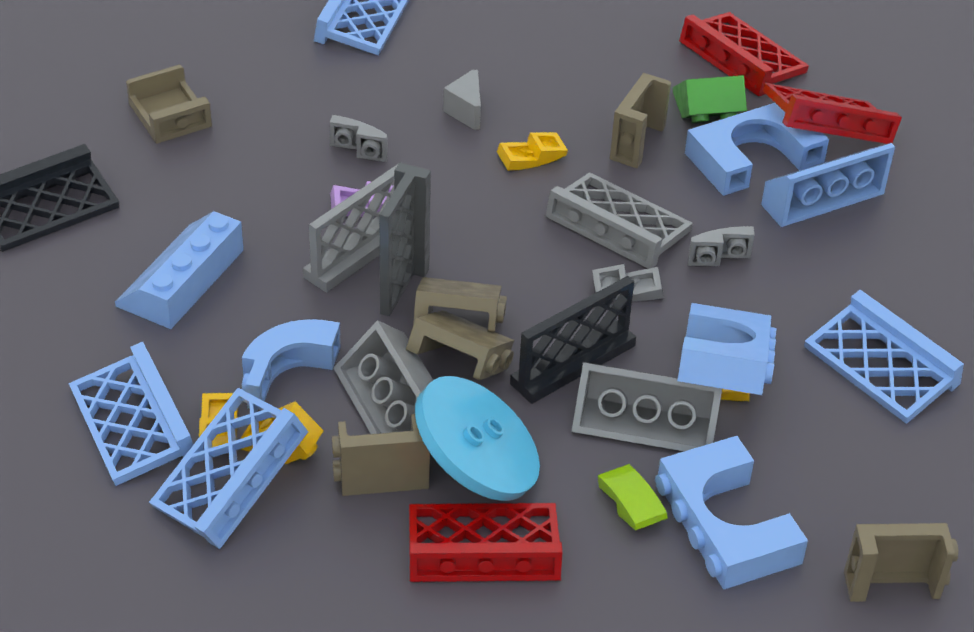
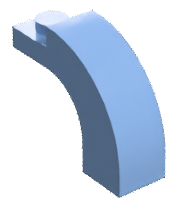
[242,319,341,410]

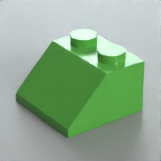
[672,75,747,123]

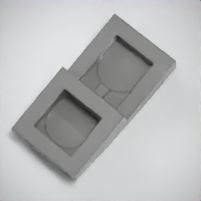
[592,264,664,301]

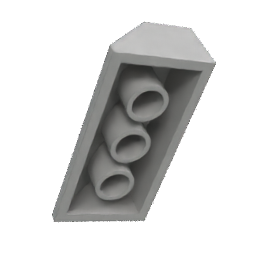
[334,320,433,434]
[572,362,722,451]

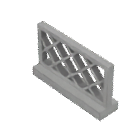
[303,162,402,293]
[545,172,693,269]

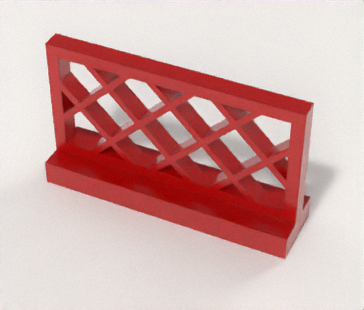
[679,12,809,97]
[763,83,902,144]
[409,503,563,582]

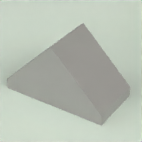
[443,70,481,130]

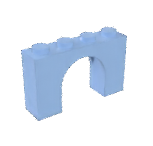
[685,103,829,196]
[677,303,777,395]
[655,436,808,590]

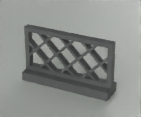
[379,162,431,317]

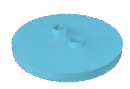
[415,376,540,501]

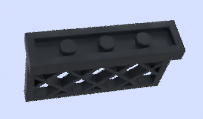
[0,144,119,252]
[510,276,636,404]

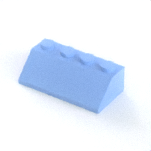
[761,143,895,227]
[115,211,244,329]

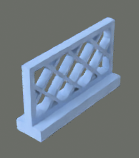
[314,0,409,56]
[804,290,964,424]
[69,342,194,486]
[149,388,308,549]

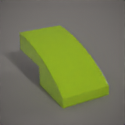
[598,464,668,530]

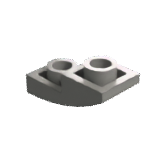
[330,115,388,162]
[688,226,755,266]

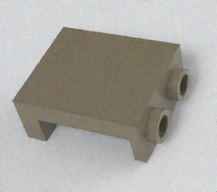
[126,64,212,144]
[610,72,671,168]
[413,277,507,332]
[406,310,514,381]
[331,414,430,496]
[844,523,958,602]

